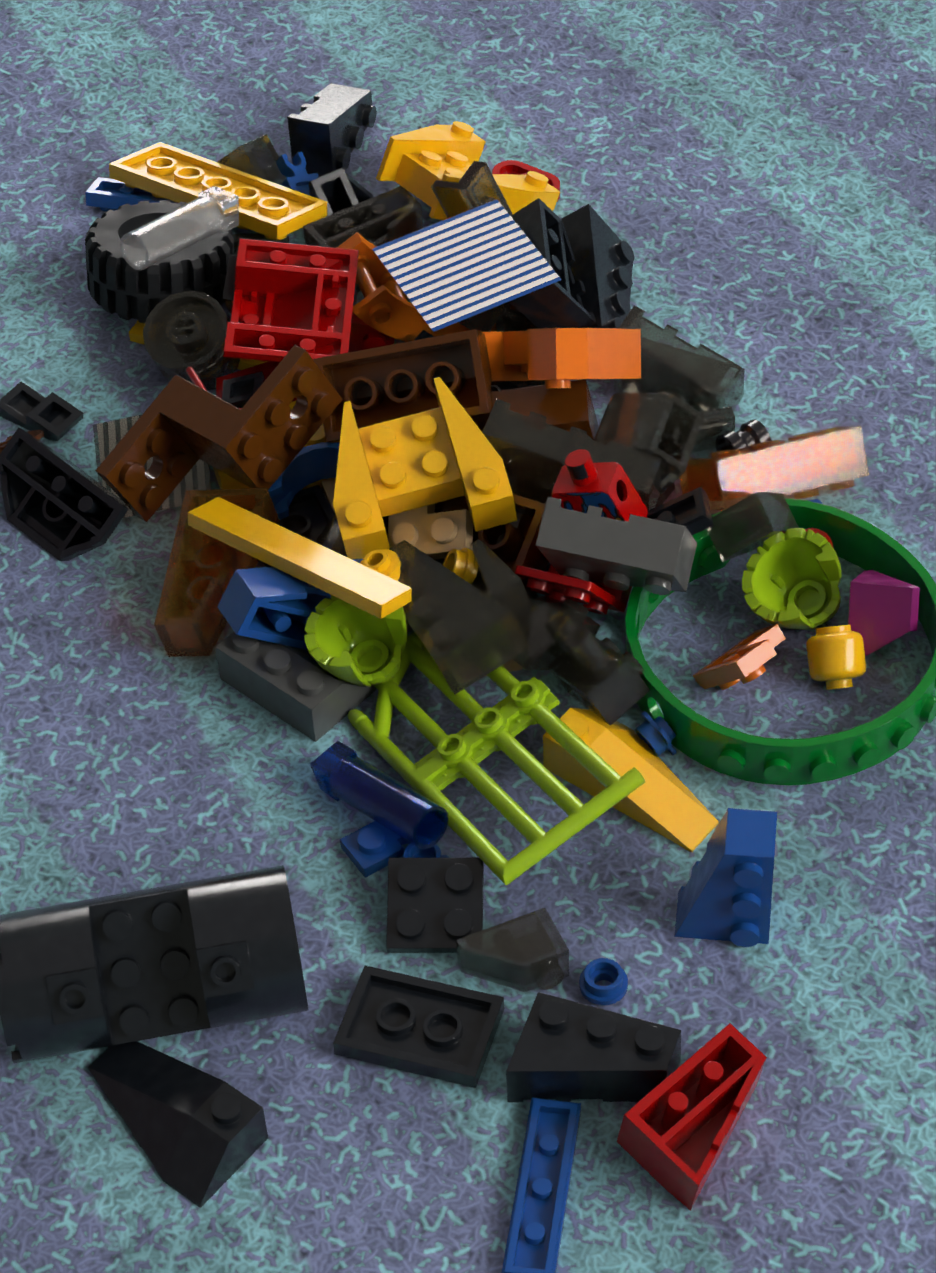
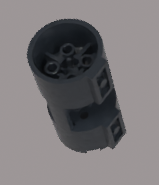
[0,865,309,1063]

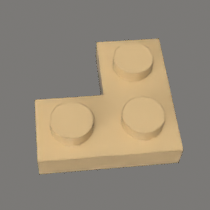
[388,504,473,564]

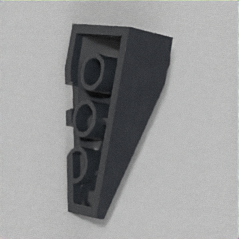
[88,1041,268,1208]

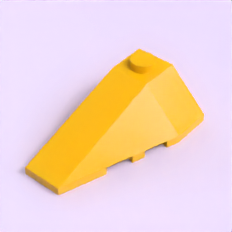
[543,708,719,852]

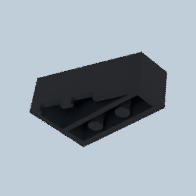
[506,992,681,1102]

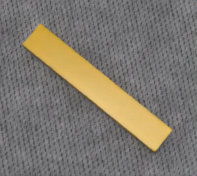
[188,497,412,619]

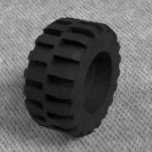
[85,200,234,324]

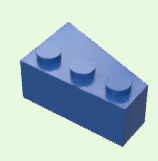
[217,559,363,650]
[674,808,777,947]

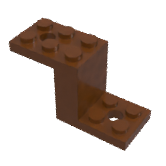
[95,345,343,522]

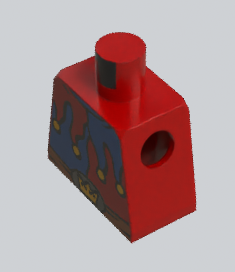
[552,449,649,521]

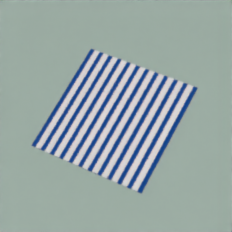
[372,199,562,332]

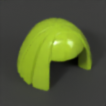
[742,528,841,630]
[304,595,407,687]

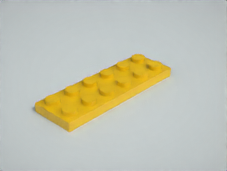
[109,142,327,240]

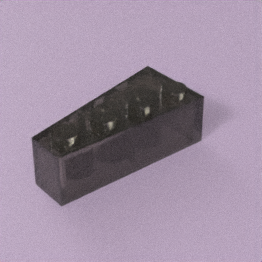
[389,540,530,695]

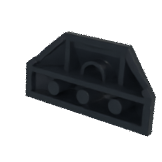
[0,427,129,561]

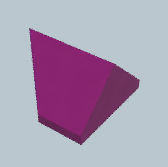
[848,570,920,657]

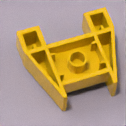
[376,121,560,220]
[333,377,517,559]

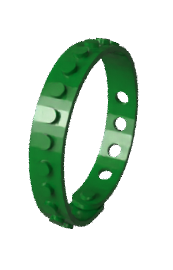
[625,498,936,785]

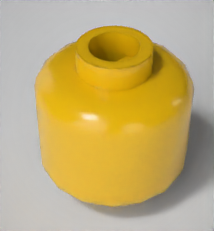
[806,625,866,690]

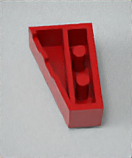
[617,1023,767,1211]

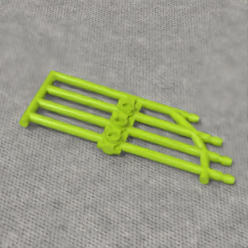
[348,588,645,885]

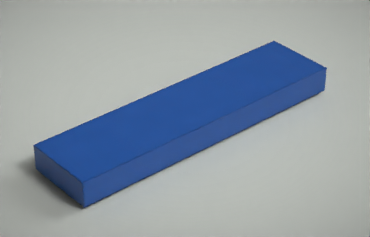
[502,1098,581,1273]

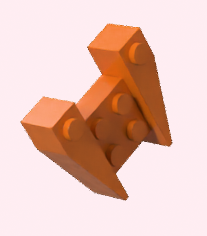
[446,328,641,389]

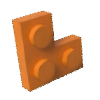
[693,624,786,690]

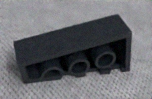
[561,204,635,329]

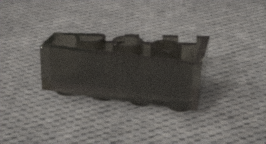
[482,399,662,511]

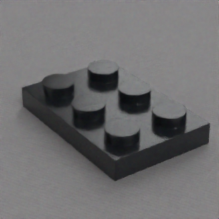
[333,965,505,1088]

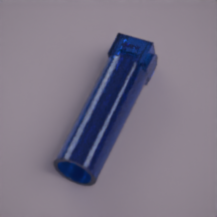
[310,741,448,849]

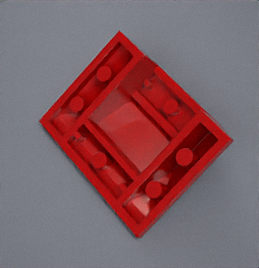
[223,238,359,362]

